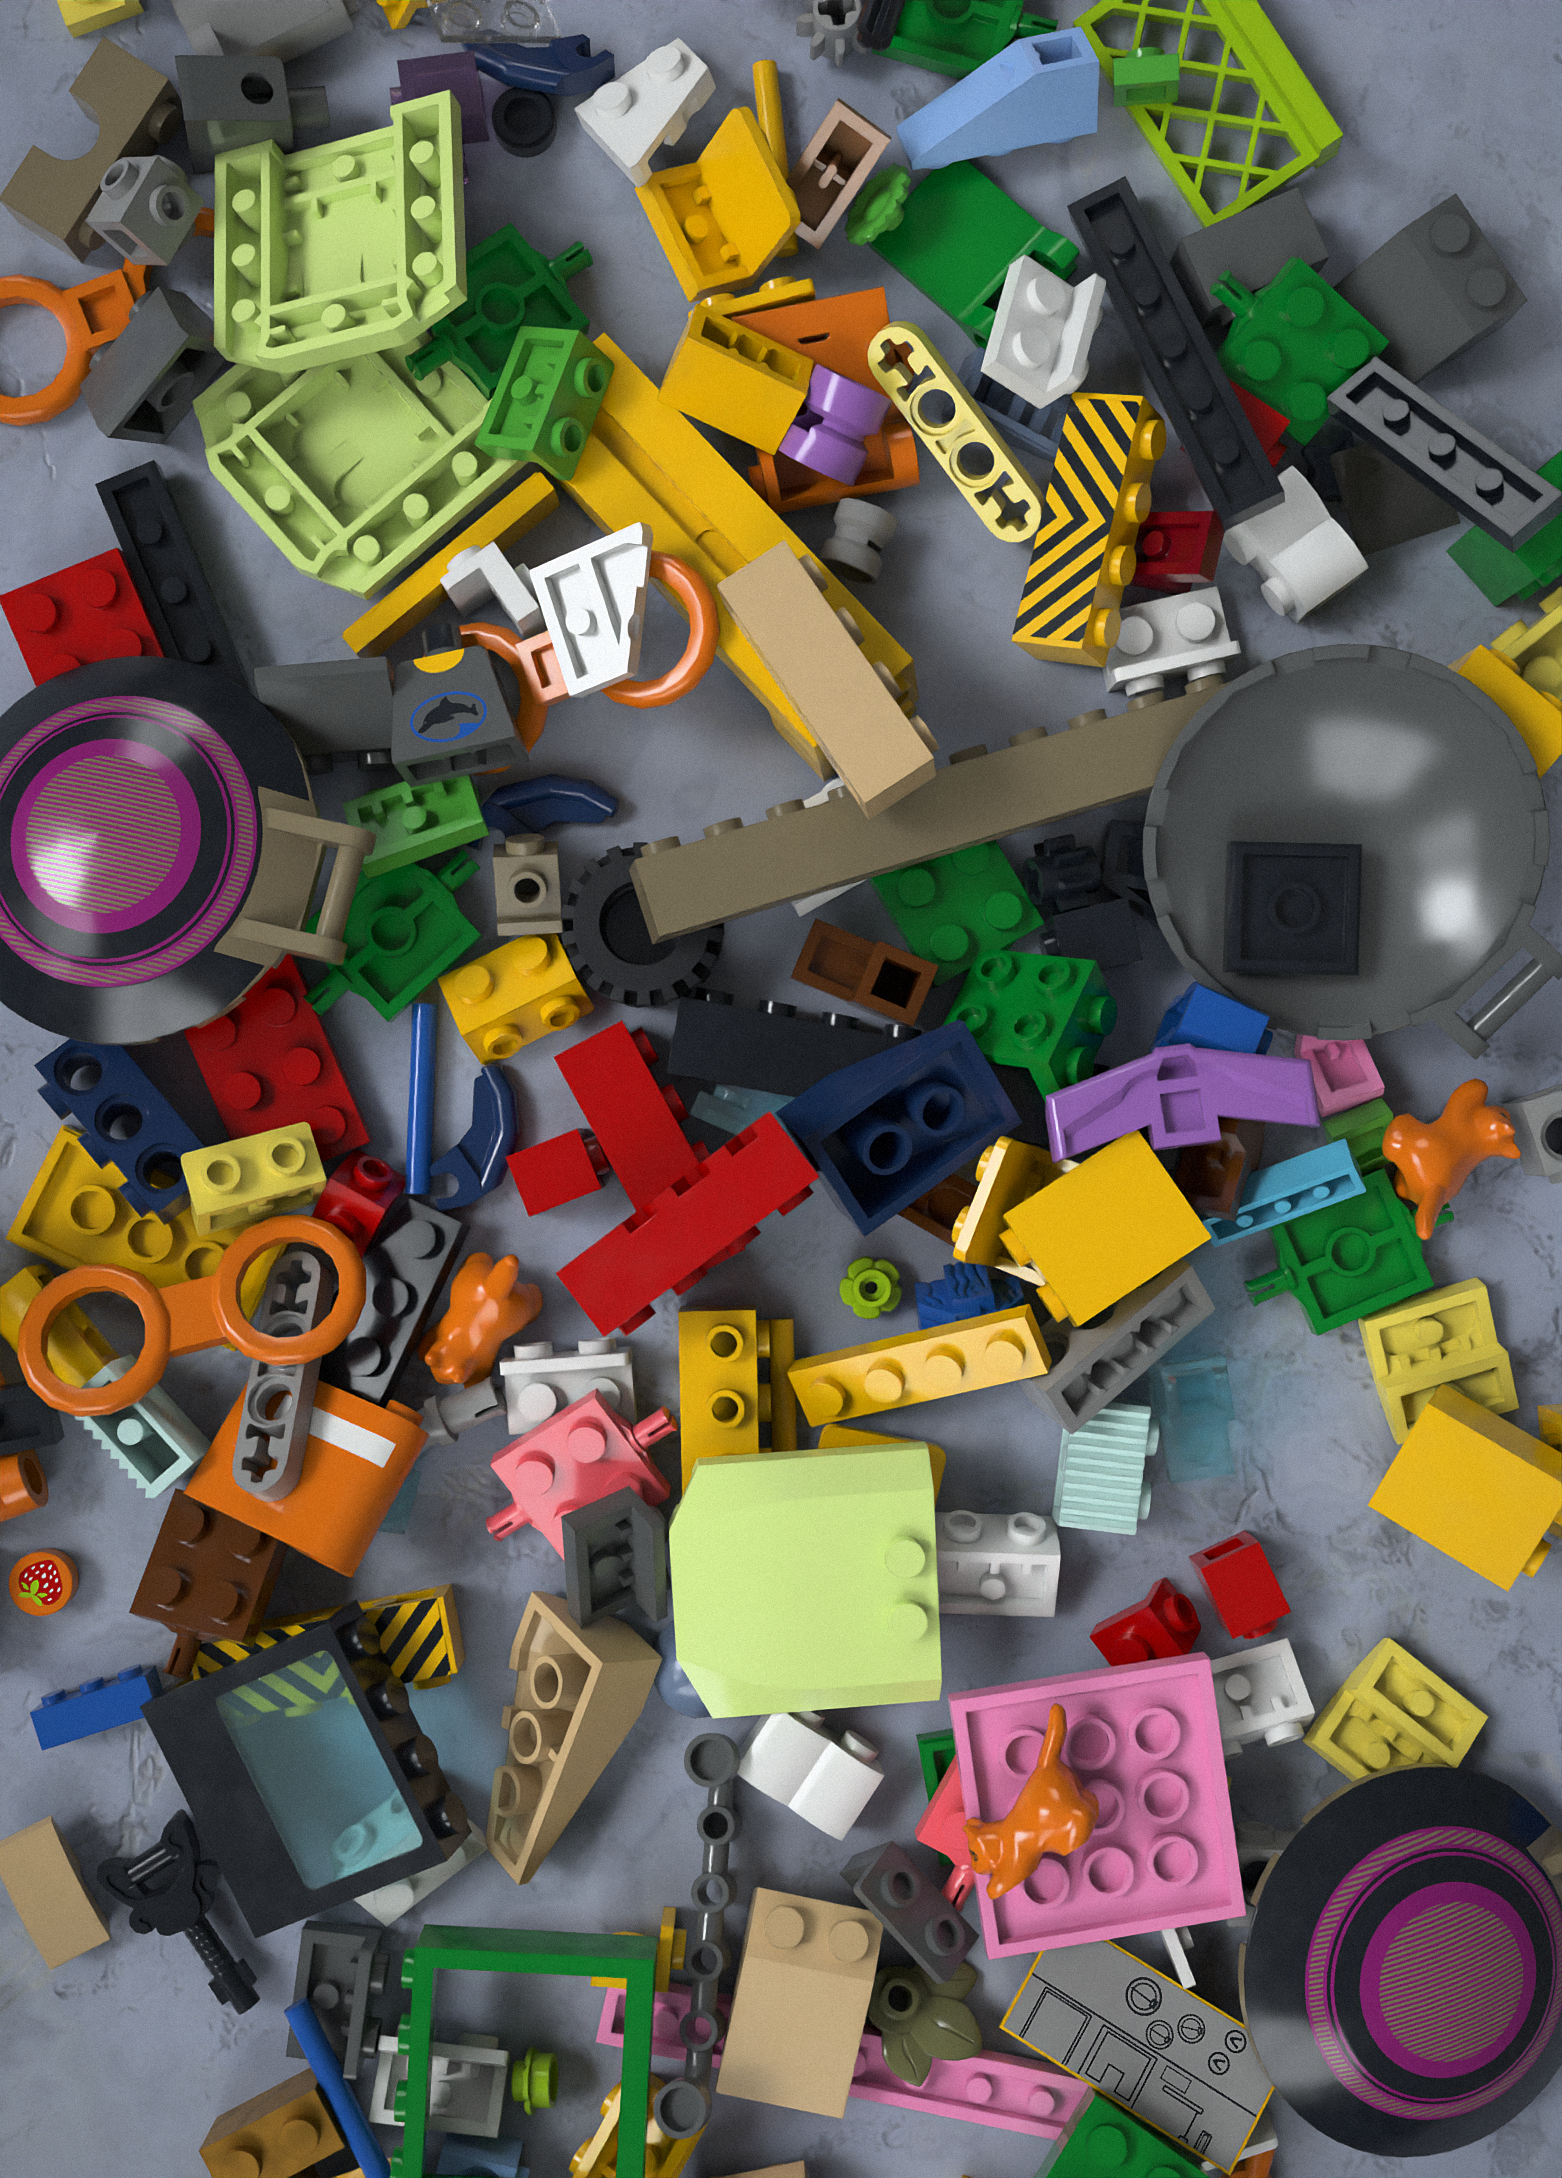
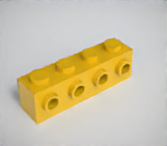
[678,1305,772,1497]

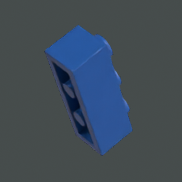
[30,1664,163,1751]

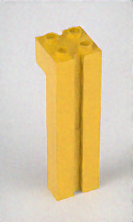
[543,332,919,782]

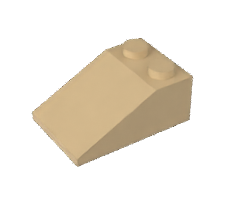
[714,1887,884,2119]

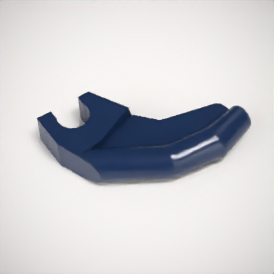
[461,31,615,96]
[466,773,620,851]
[429,1063,520,1211]

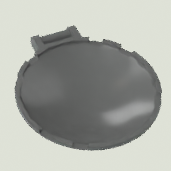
[1143,644,1562,1060]

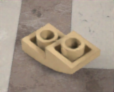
[0,1815,111,1970]

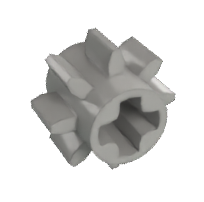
[796,0,868,68]

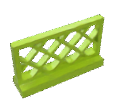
[1073,0,1344,228]

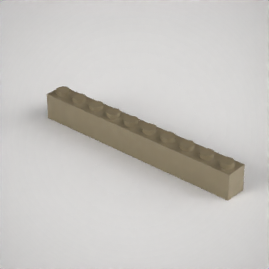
[629,674,1232,944]

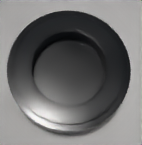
[492,87,557,158]

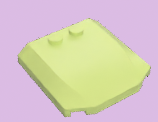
[214,90,467,374]
[192,331,528,600]
[668,1441,942,1719]

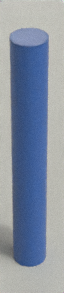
[405,1003,438,1194]
[283,1997,391,2178]

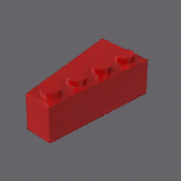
[556,1111,819,1337]

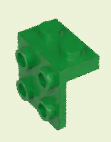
[943,949,1118,1104]

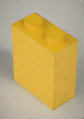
[999,1130,1212,1327]
[1368,1383,1562,1592]

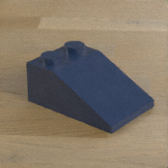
[775,1019,1023,1237]

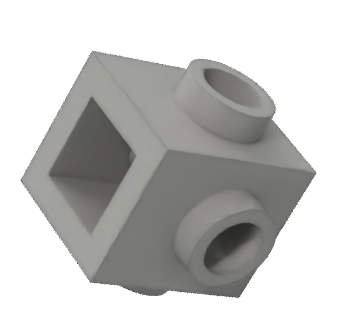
[85,155,205,266]

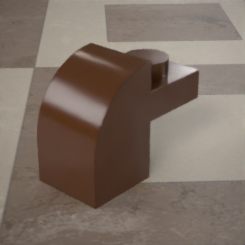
[790,918,939,1027]
[1173,1117,1266,1222]

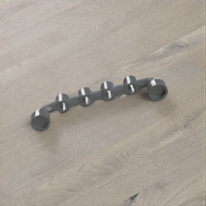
[654,1733,743,2139]

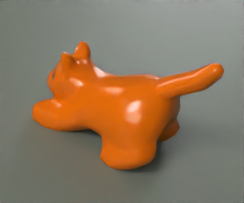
[1382,1078,1521,1240]
[416,1252,543,1389]
[962,1703,1099,1900]

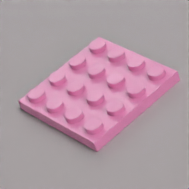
[947,1652,1246,1960]

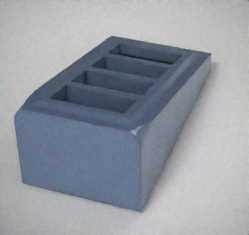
[942,347,1071,463]

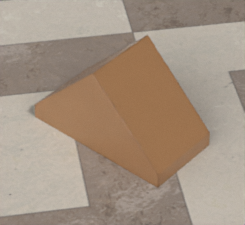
[785,98,892,250]

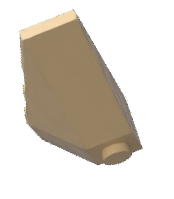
[485,1591,662,1885]

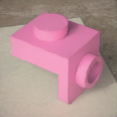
[1294,1034,1385,1117]

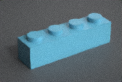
[1198,1138,1367,1248]

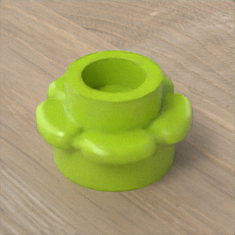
[839,1256,902,1319]
[512,2047,559,2116]

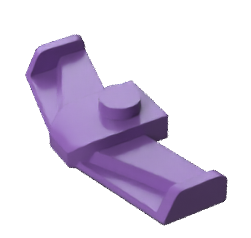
[1045,1043,1321,1163]

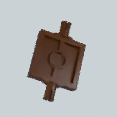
[129,1488,289,1680]

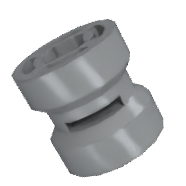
[818,498,899,584]

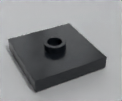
[1223,841,1362,976]

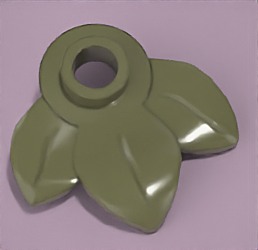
[867,1962,983,2087]

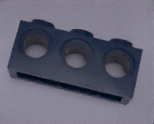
[34,1038,206,1225]

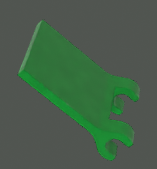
[867,160,1080,349]

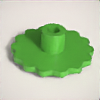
[844,163,911,246]

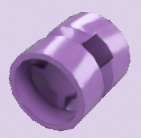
[778,364,892,486]

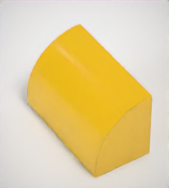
[657,303,814,455]
[0,1263,121,1388]

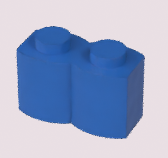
[1149,981,1273,1055]

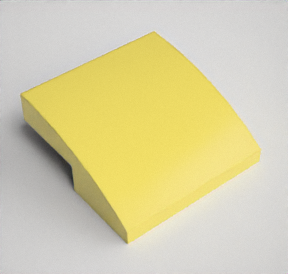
[1358,1277,1519,1445]
[1302,1638,1488,1782]

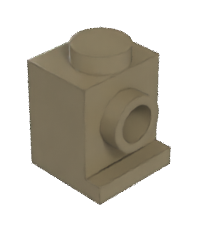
[492,833,563,936]

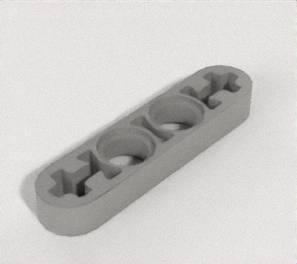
[232,1251,334,1502]

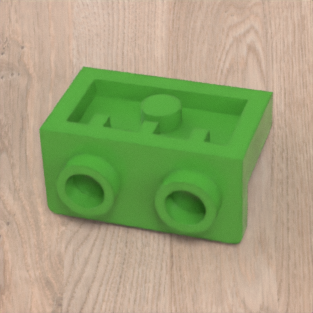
[475,326,614,481]
[342,774,490,878]

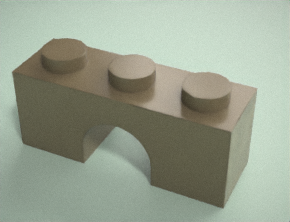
[0,37,183,264]

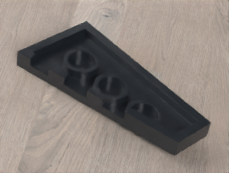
[318,1198,471,1409]

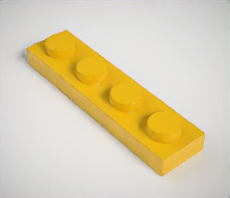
[787,1304,1052,1427]

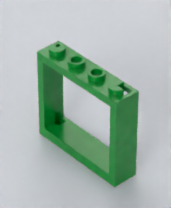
[390,1924,658,2178]

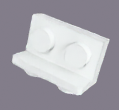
[980,254,1106,409]
[1102,586,1241,698]
[499,1337,637,1435]
[935,1510,1061,1617]
[1210,1638,1315,1762]

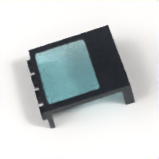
[140,1599,472,1939]

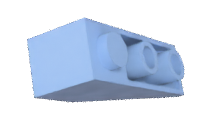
[896,26,1099,170]

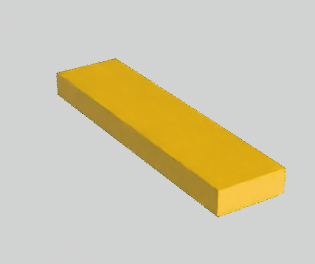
[342,472,560,659]

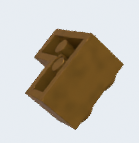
[199,2067,347,2178]

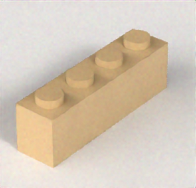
[717,540,939,820]

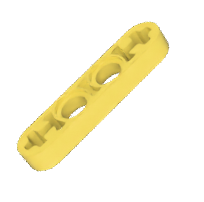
[867,321,1045,542]

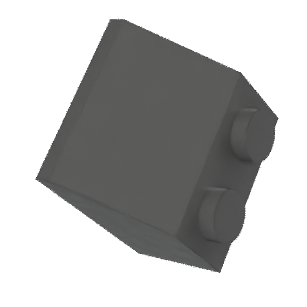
[1333,193,1528,385]
[80,286,229,444]
[254,656,395,775]

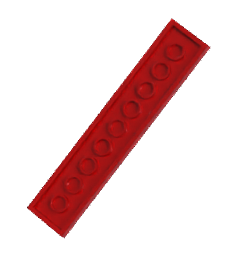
[0,547,374,1162]

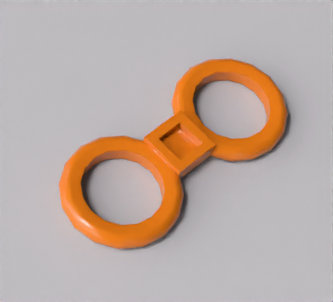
[0,207,214,426]
[422,550,720,776]
[18,1214,366,1417]

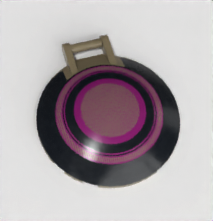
[0,656,377,1046]
[1238,1763,1562,2158]

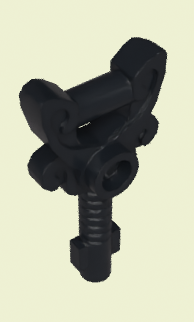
[97,1809,260,2015]

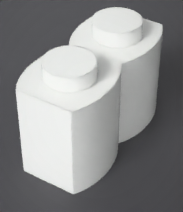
[1223,465,1369,623]
[737,1710,884,1841]

